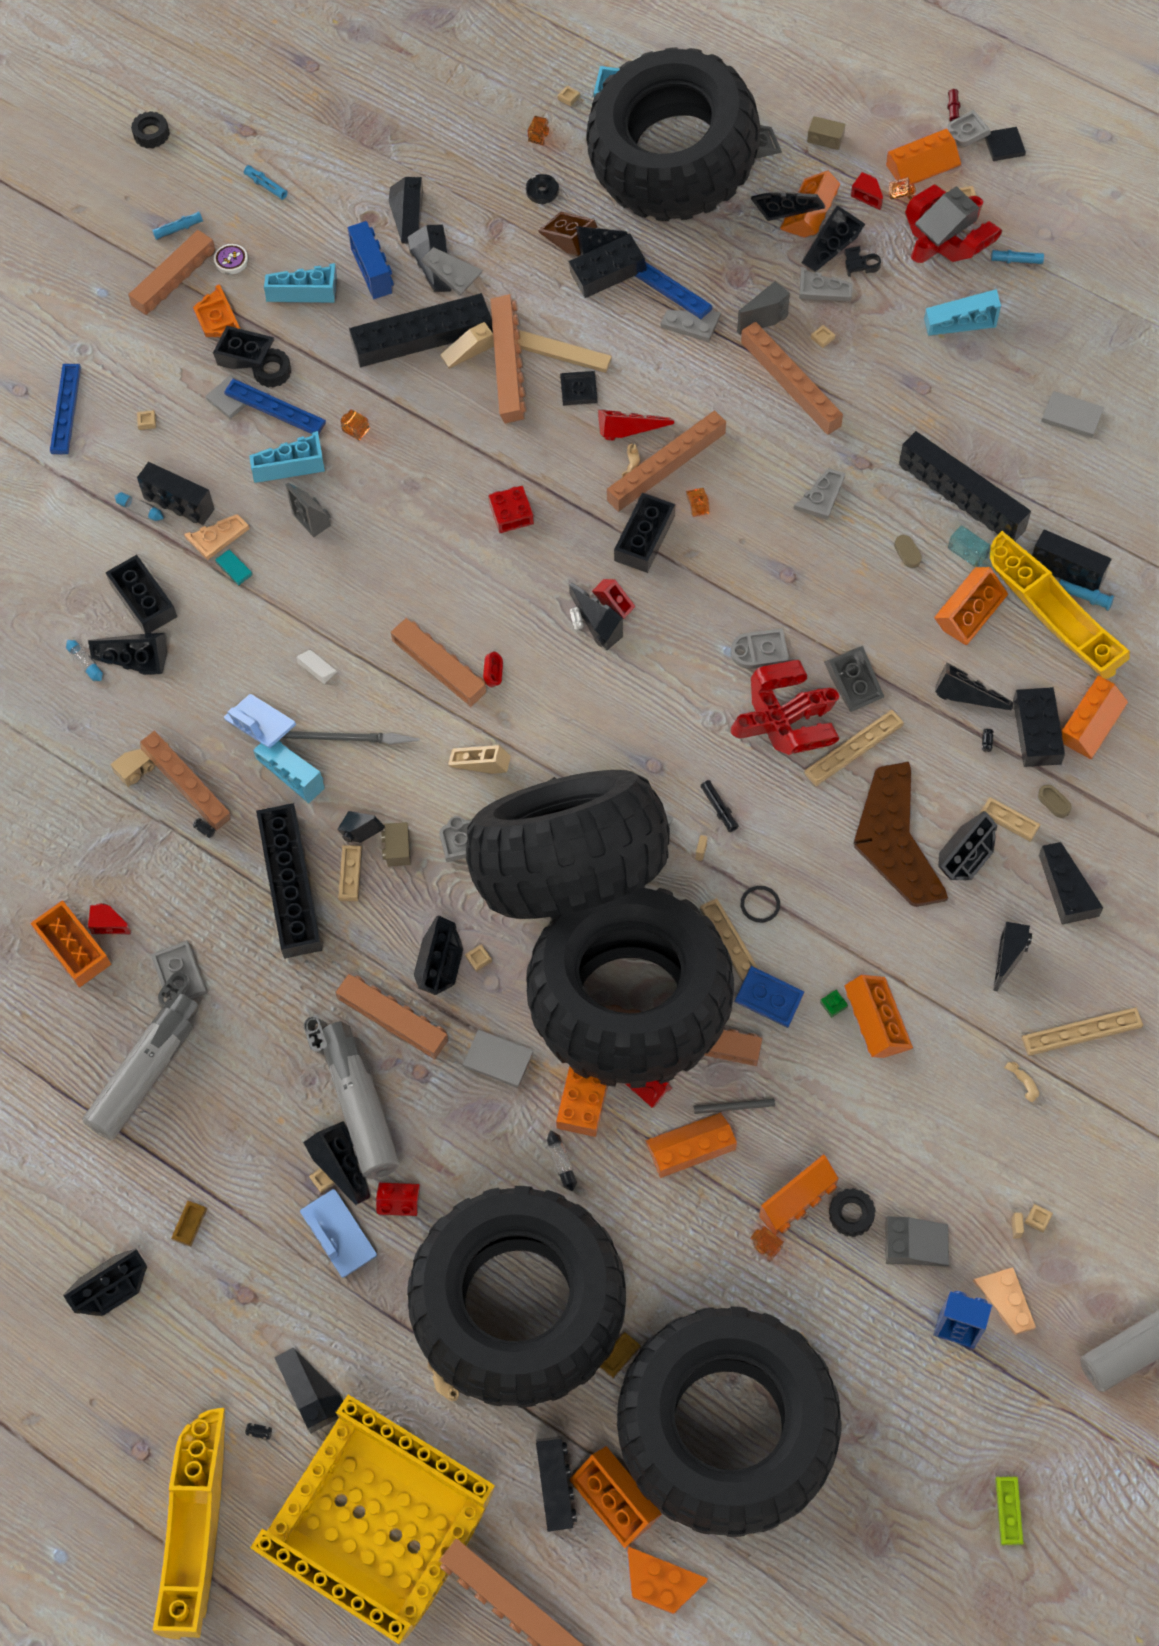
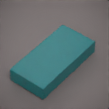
[215,549,252,586]

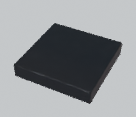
[984,126,1026,161]
[560,371,598,406]

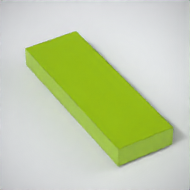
[995,1477,1024,1546]

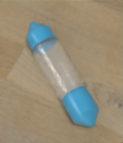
[115,492,164,521]
[66,640,103,681]

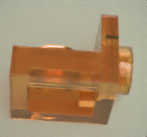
[889,178,916,200]
[686,488,710,517]

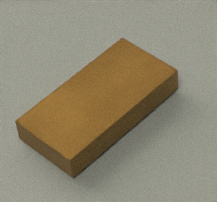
[171,1201,207,1247]
[600,1332,641,1379]

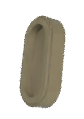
[894,535,922,568]
[1038,785,1072,818]

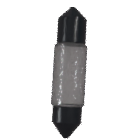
[547,1131,577,1191]

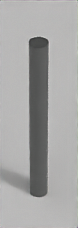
[694,1098,775,1114]

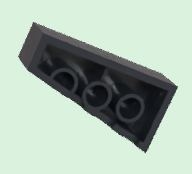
[1039,842,1104,925]

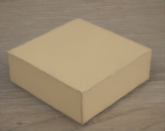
[557,85,580,107]
[811,325,835,348]
[137,410,156,430]
[695,835,708,861]
[465,944,492,972]
[309,1168,335,1194]
[1025,1204,1053,1233]
[1011,1213,1024,1239]

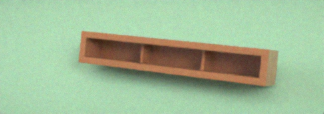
[128,230,215,315]
[391,618,486,707]
[140,730,230,831]
[335,974,448,1060]

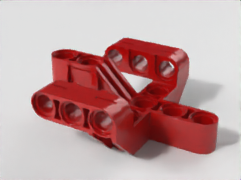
[905,184,1002,263]
[730,660,840,755]

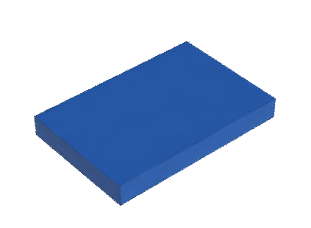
[734,966,804,1028]

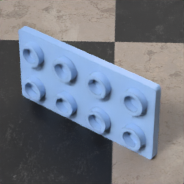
[224,694,296,748]
[300,1189,377,1278]

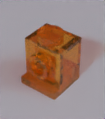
[528,116,549,146]
[750,1226,784,1262]

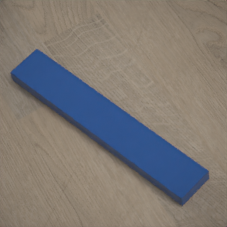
[635,262,713,319]
[50,364,81,454]
[224,378,326,435]

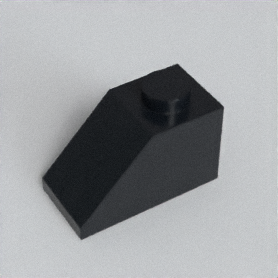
[337,811,385,843]

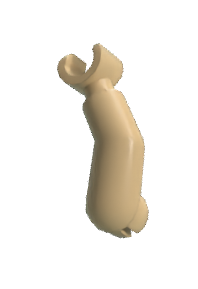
[622,444,640,477]
[1004,1062,1039,1102]
[427,1362,459,1401]

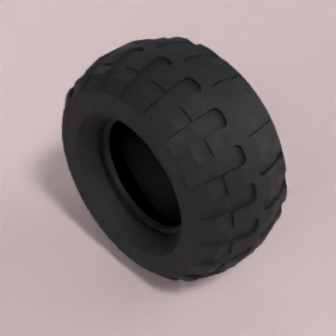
[586,47,760,221]
[466,770,670,919]
[526,886,734,1088]
[407,1186,626,1408]
[617,1306,842,1537]

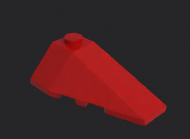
[598,410,674,441]

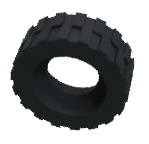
[131,111,170,149]
[252,348,291,388]
[829,1188,876,1237]

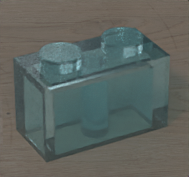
[948,525,991,567]

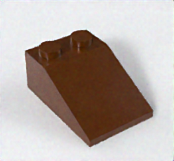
[538,211,598,256]

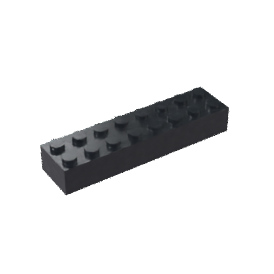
[349,293,493,368]
[899,431,1031,542]
[256,803,323,959]

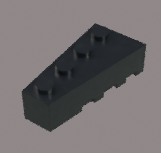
[536,1436,577,1532]

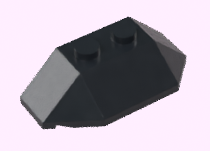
[938,811,997,880]
[414,915,463,995]
[63,1248,147,1316]

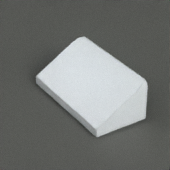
[296,650,337,684]

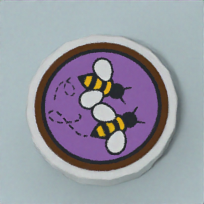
[214,244,248,274]

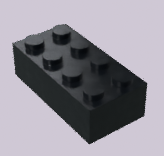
[568,234,647,298]
[137,461,215,525]
[614,492,676,573]
[1032,529,1112,591]
[105,554,177,634]
[1013,687,1065,767]

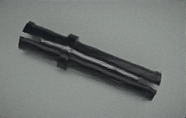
[700,780,739,832]

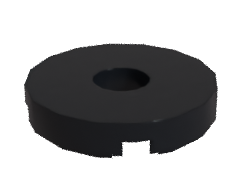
[526,174,559,204]

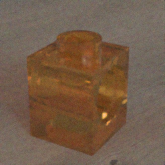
[340,409,370,441]

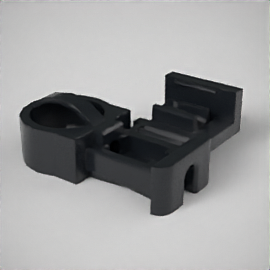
[844,246,881,277]

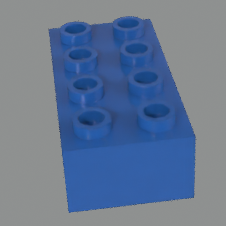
[347,221,394,300]
[933,1291,992,1349]

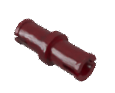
[947,89,961,122]

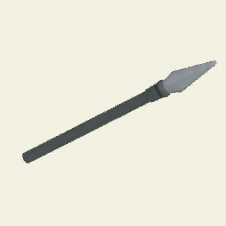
[282,731,420,745]

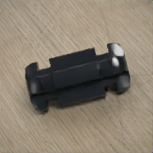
[982,729,994,752]
[193,818,216,838]
[245,1423,272,1440]

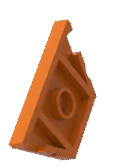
[193,284,240,337]
[628,1547,708,1615]

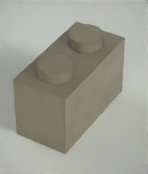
[807,116,846,150]
[381,822,411,867]

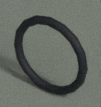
[740,885,780,923]

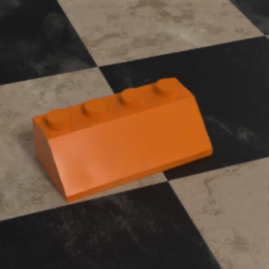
[886,128,961,189]
[780,170,840,238]
[934,567,1008,645]
[1062,675,1128,760]
[844,975,913,1058]
[645,1112,737,1178]
[759,1154,839,1235]
[569,1446,662,1548]

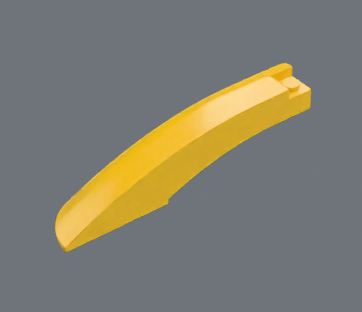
[990,531,1130,679]
[152,1408,225,1640]

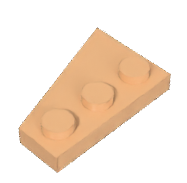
[184,514,250,560]
[973,1267,1036,1335]

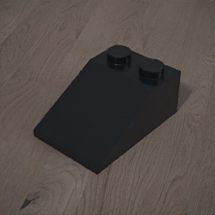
[213,326,274,369]
[993,921,1032,991]

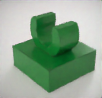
[820,989,848,1018]

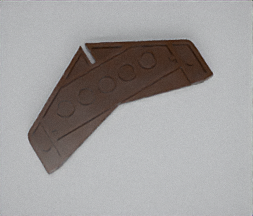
[853,762,948,907]

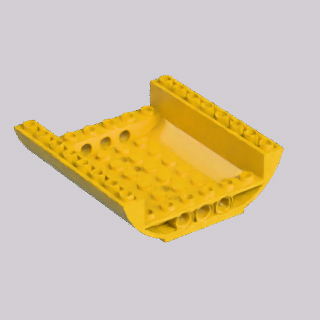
[250,1394,495,1645]

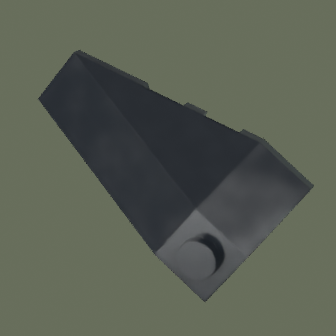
[389,177,423,244]
[751,191,825,221]
[801,205,865,272]
[407,224,451,292]
[569,583,623,650]
[88,633,167,675]
[935,662,1013,711]
[303,1121,371,1205]
[274,1348,343,1434]

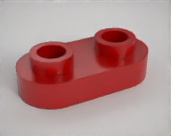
[483,651,503,688]

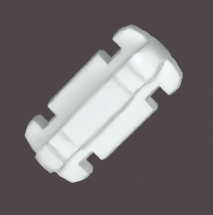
[570,607,584,630]

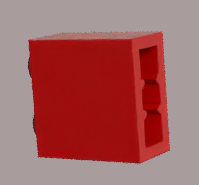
[488,486,534,534]

